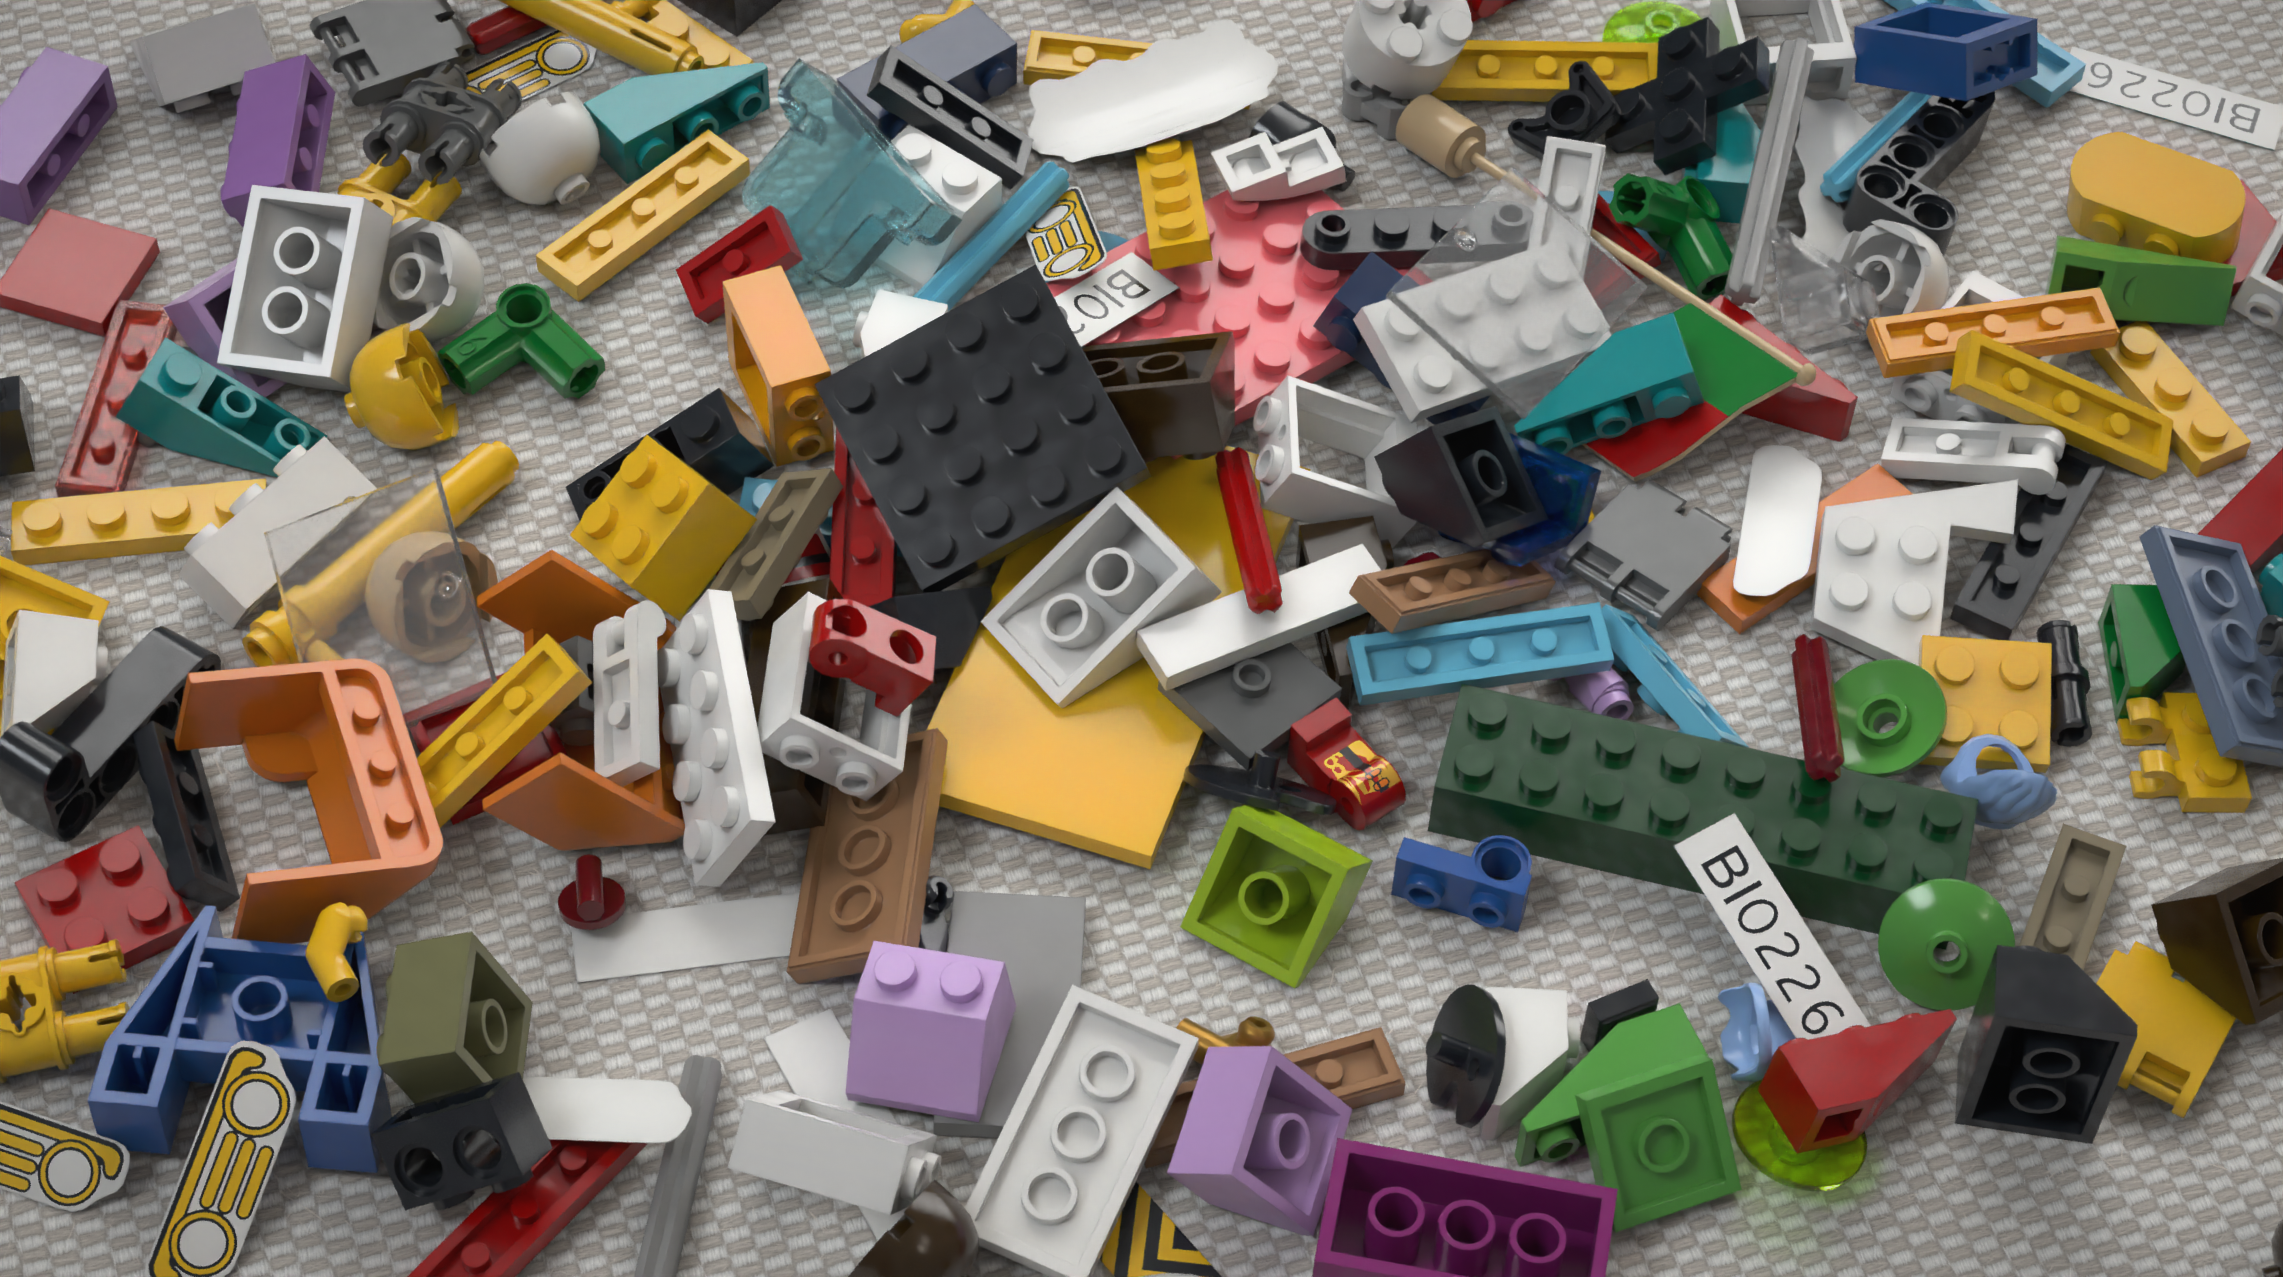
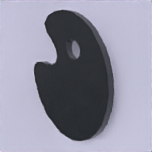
[1184,750,1337,815]
[1426,984,1506,1128]

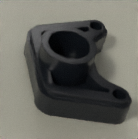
[1508,61,1621,160]

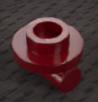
[558,854,626,930]

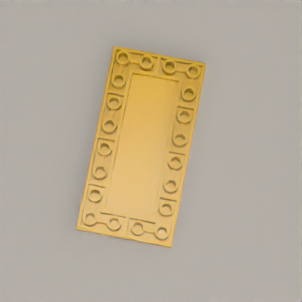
[926,445,1310,870]

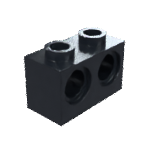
[371,1072,552,1210]

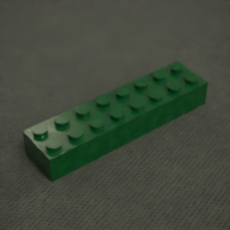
[1428,684,1979,950]

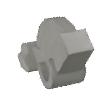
[1341,60,1407,140]

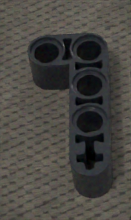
[1842,91,1996,257]
[0,626,221,842]

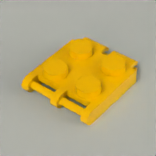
[2096,941,2236,1119]

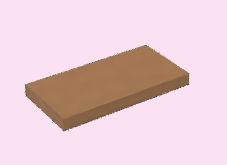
[787,728,948,984]

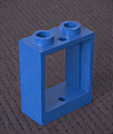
[1853,2,2037,101]

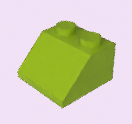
[1180,805,1373,988]

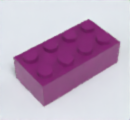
[1312,1138,1618,1277]

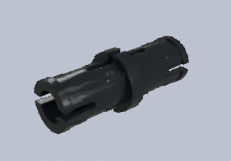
[2036,620,2092,747]

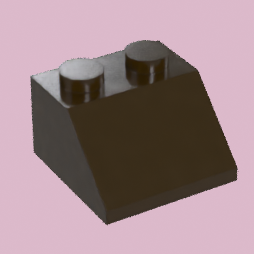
[2151,858,2283,1025]

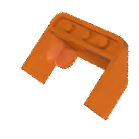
[477,549,685,851]
[174,658,443,944]

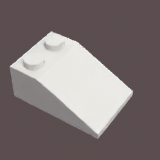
[980,487,1222,708]

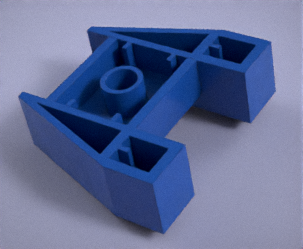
[87,905,392,1173]

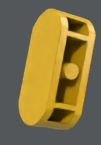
[2067,132,2245,263]

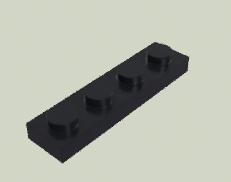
[1950,443,2108,641]

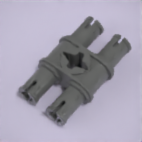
[363,62,522,184]

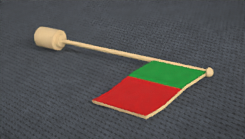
[1396,94,1816,482]

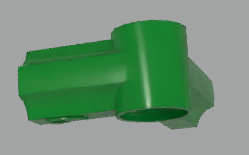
[1609,173,1733,301]
[437,283,605,399]

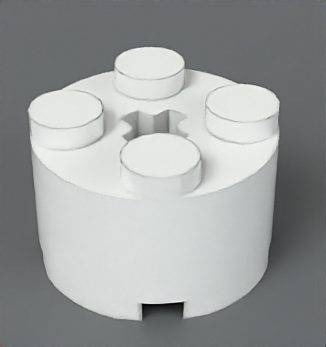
[1342,0,1473,99]

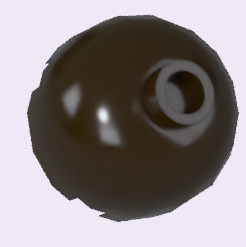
[848,1180,979,1277]

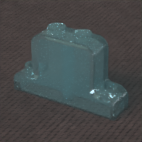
[742,58,962,288]

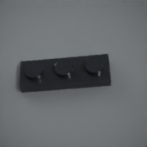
[866,45,1034,190]
[133,721,240,912]

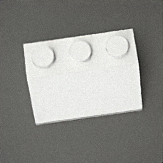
[217,185,393,392]

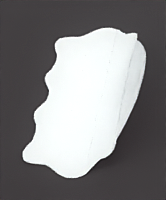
[1028,19,1278,162]
[1795,96,1936,272]

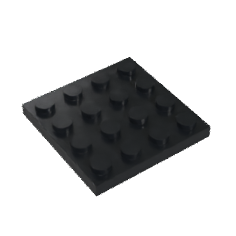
[815,264,1152,593]

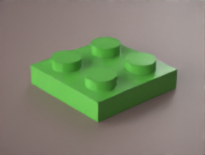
[1575,1054,1742,1232]

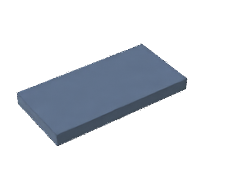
[2139,525,2283,767]

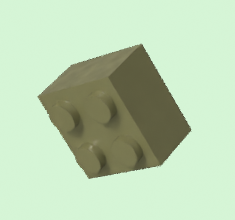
[376,931,533,1104]

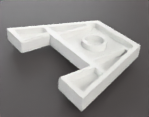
[1810,479,2018,666]

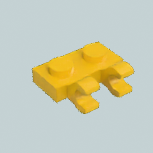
[2117,692,2252,813]

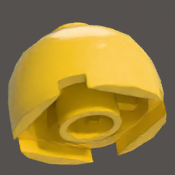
[344,323,459,450]

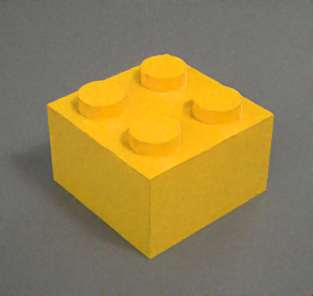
[569,434,758,621]

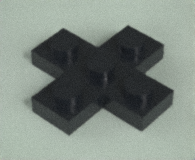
[1605,17,1770,176]

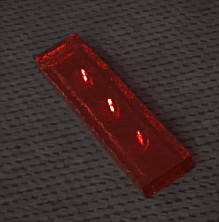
[55,300,177,497]

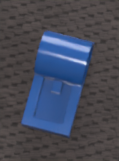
[1391,835,1532,932]

